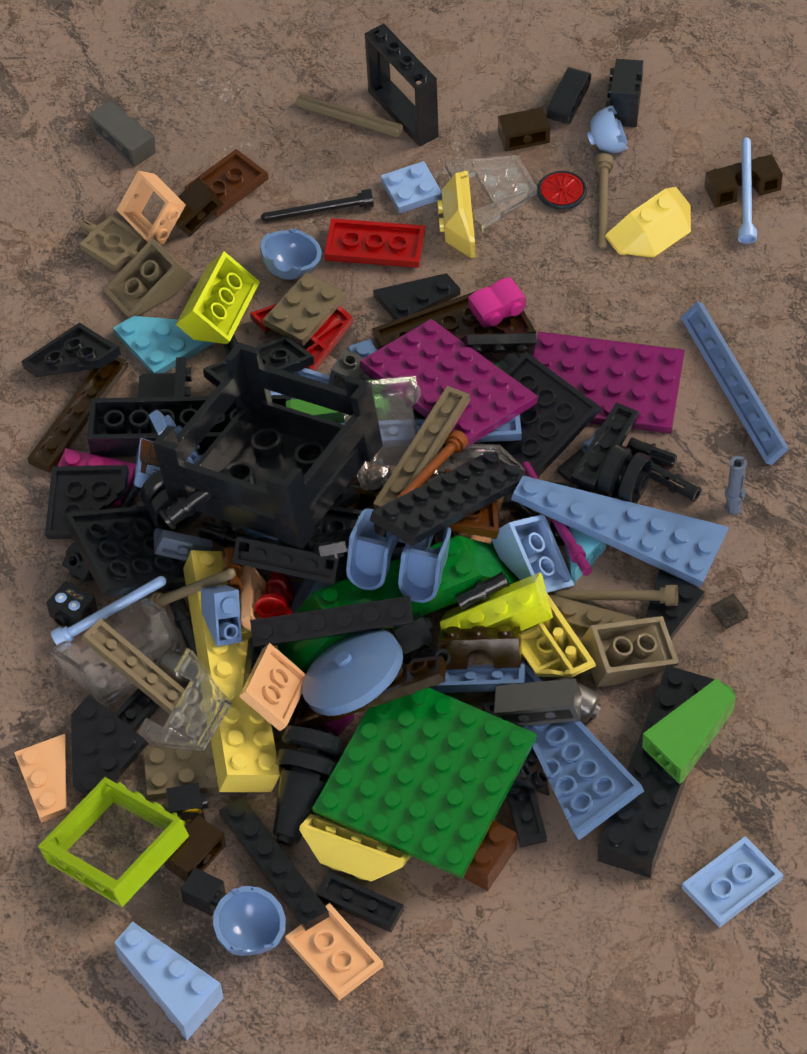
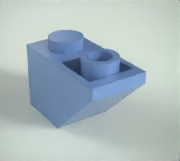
[201,585,242,646]

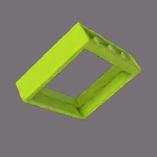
[38,777,189,907]

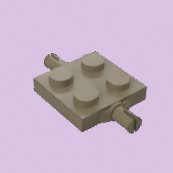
[79,215,147,272]

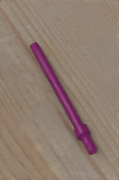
[520,462,592,576]

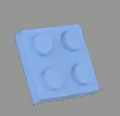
[381,161,442,214]

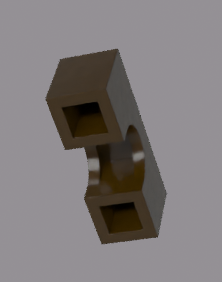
[704,154,783,208]
[438,625,523,670]

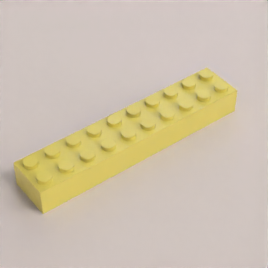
[183,550,280,792]

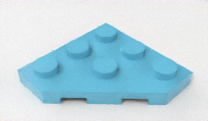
[113,316,214,374]

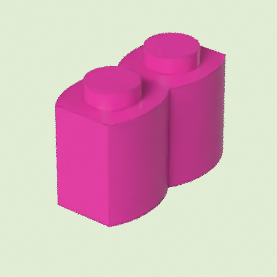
[468,277,526,328]

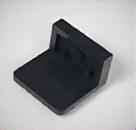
[138,357,192,397]

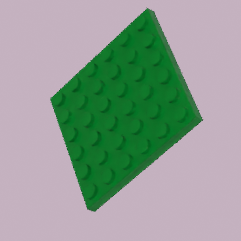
[312,688,537,879]

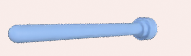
[738,137,757,244]
[51,576,166,650]

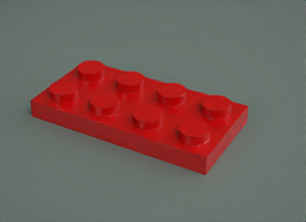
[324,218,426,268]

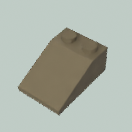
[104,238,193,318]
[581,616,679,687]

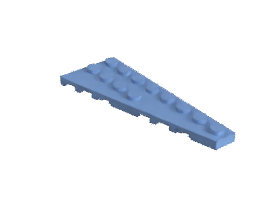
[511,476,729,588]
[521,660,644,840]

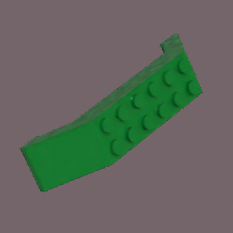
[278,535,520,671]

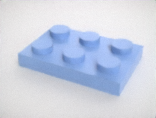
[682,836,783,928]

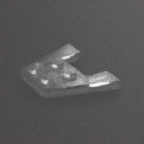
[445,156,537,232]
[137,648,232,751]

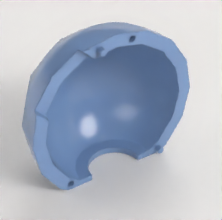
[260,228,322,281]
[213,886,286,956]

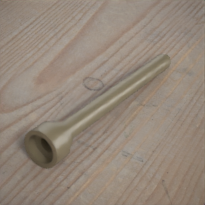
[595,153,613,249]
[144,568,236,615]
[552,585,678,606]

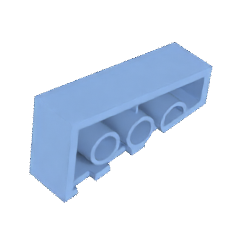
[114,922,224,1040]

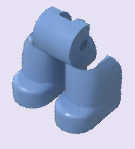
[346,509,451,603]

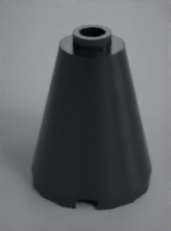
[273,766,328,846]

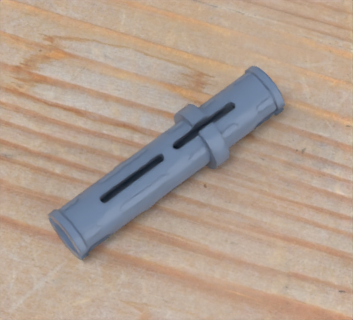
[725,456,747,515]

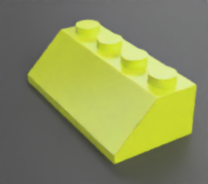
[176,251,260,344]
[440,572,553,631]

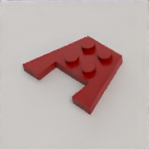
[250,304,353,371]

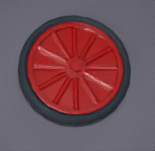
[537,171,587,210]

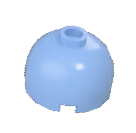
[587,106,628,154]

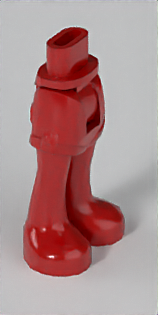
[254,572,294,618]

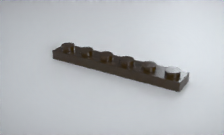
[27,357,129,473]

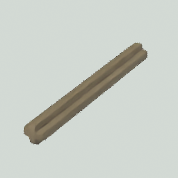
[296,94,403,138]

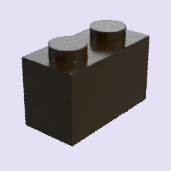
[498,107,550,152]
[176,177,224,236]
[164,815,226,881]

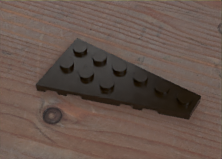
[372,286,536,349]
[294,656,447,729]

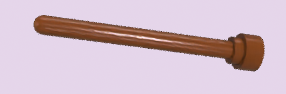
[394,430,468,500]

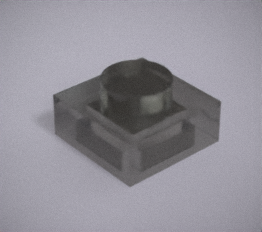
[711,593,749,629]

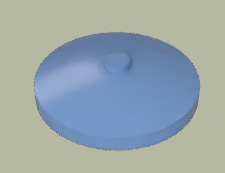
[302,629,403,716]

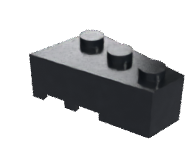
[606,59,643,127]

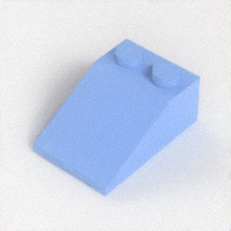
[491,514,574,593]

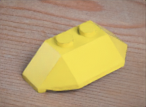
[437,171,475,258]
[605,187,691,257]
[521,593,596,678]
[299,814,411,882]

